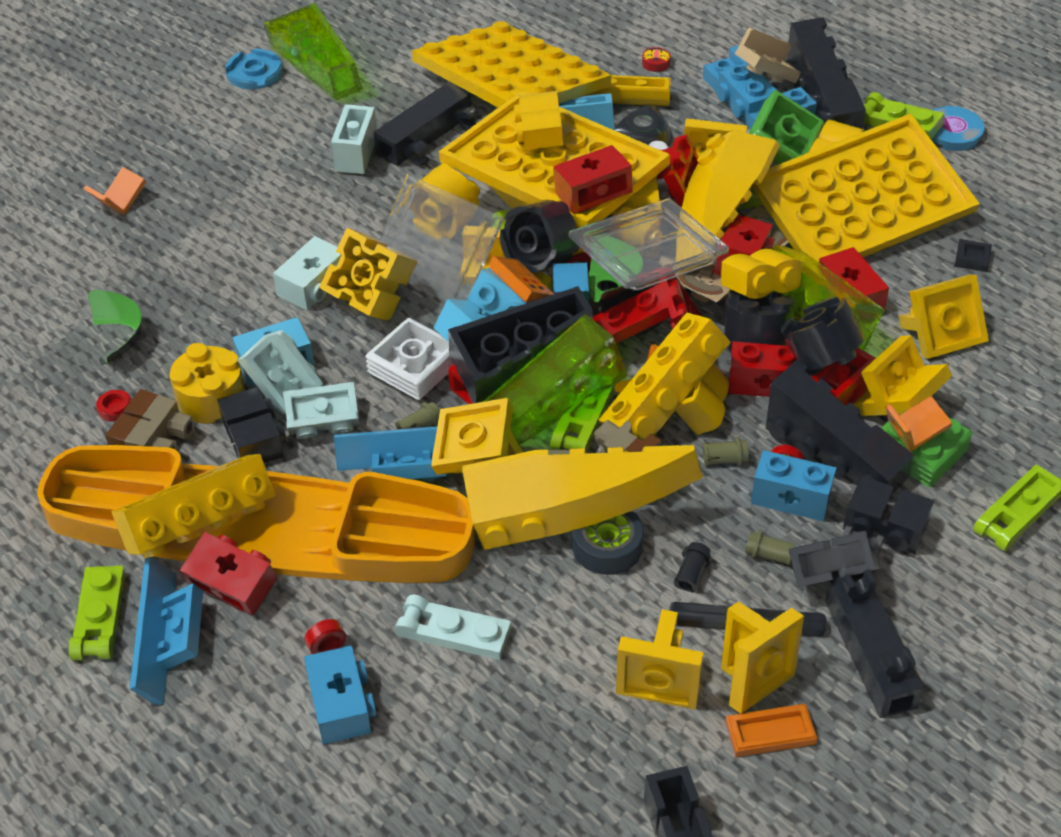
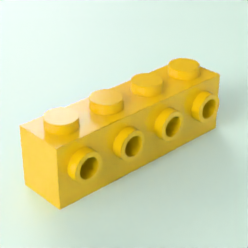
[598,313,731,441]
[111,454,276,558]

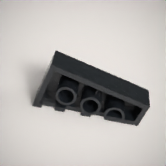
[785,17,866,129]
[448,286,593,403]
[765,359,914,494]

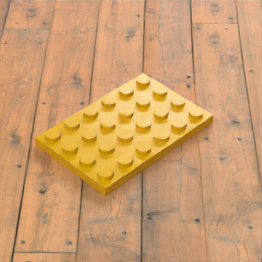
[412,21,611,108]
[439,91,670,232]
[751,114,980,278]

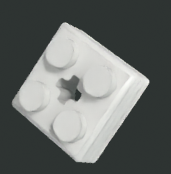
[365,318,453,400]

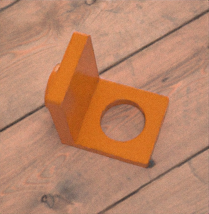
[84,167,147,215]
[885,396,952,452]

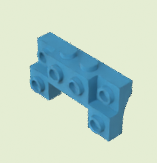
[703,45,817,129]

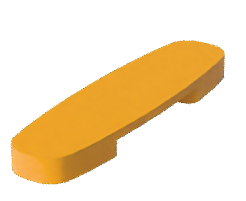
[37,445,475,583]

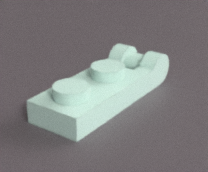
[394,595,511,660]

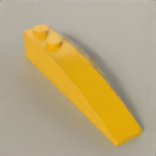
[675,130,780,273]
[462,445,703,550]

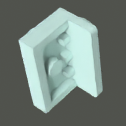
[237,330,323,415]
[283,382,360,439]

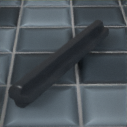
[669,602,826,637]

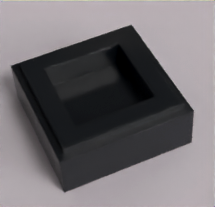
[954,239,992,272]

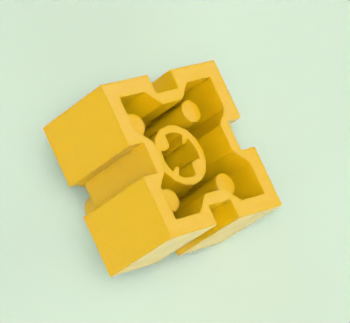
[319,228,418,321]

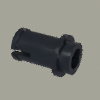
[674,542,712,593]

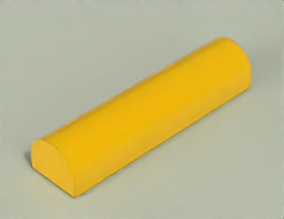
[580,75,671,106]

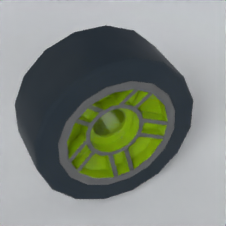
[572,511,644,575]

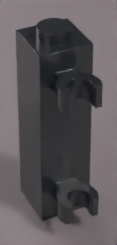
[374,82,478,167]
[825,569,924,718]

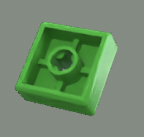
[749,90,824,164]
[882,414,973,487]

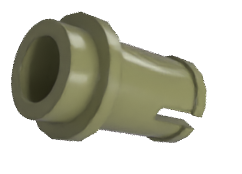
[395,402,440,430]
[702,437,749,466]
[745,529,795,566]

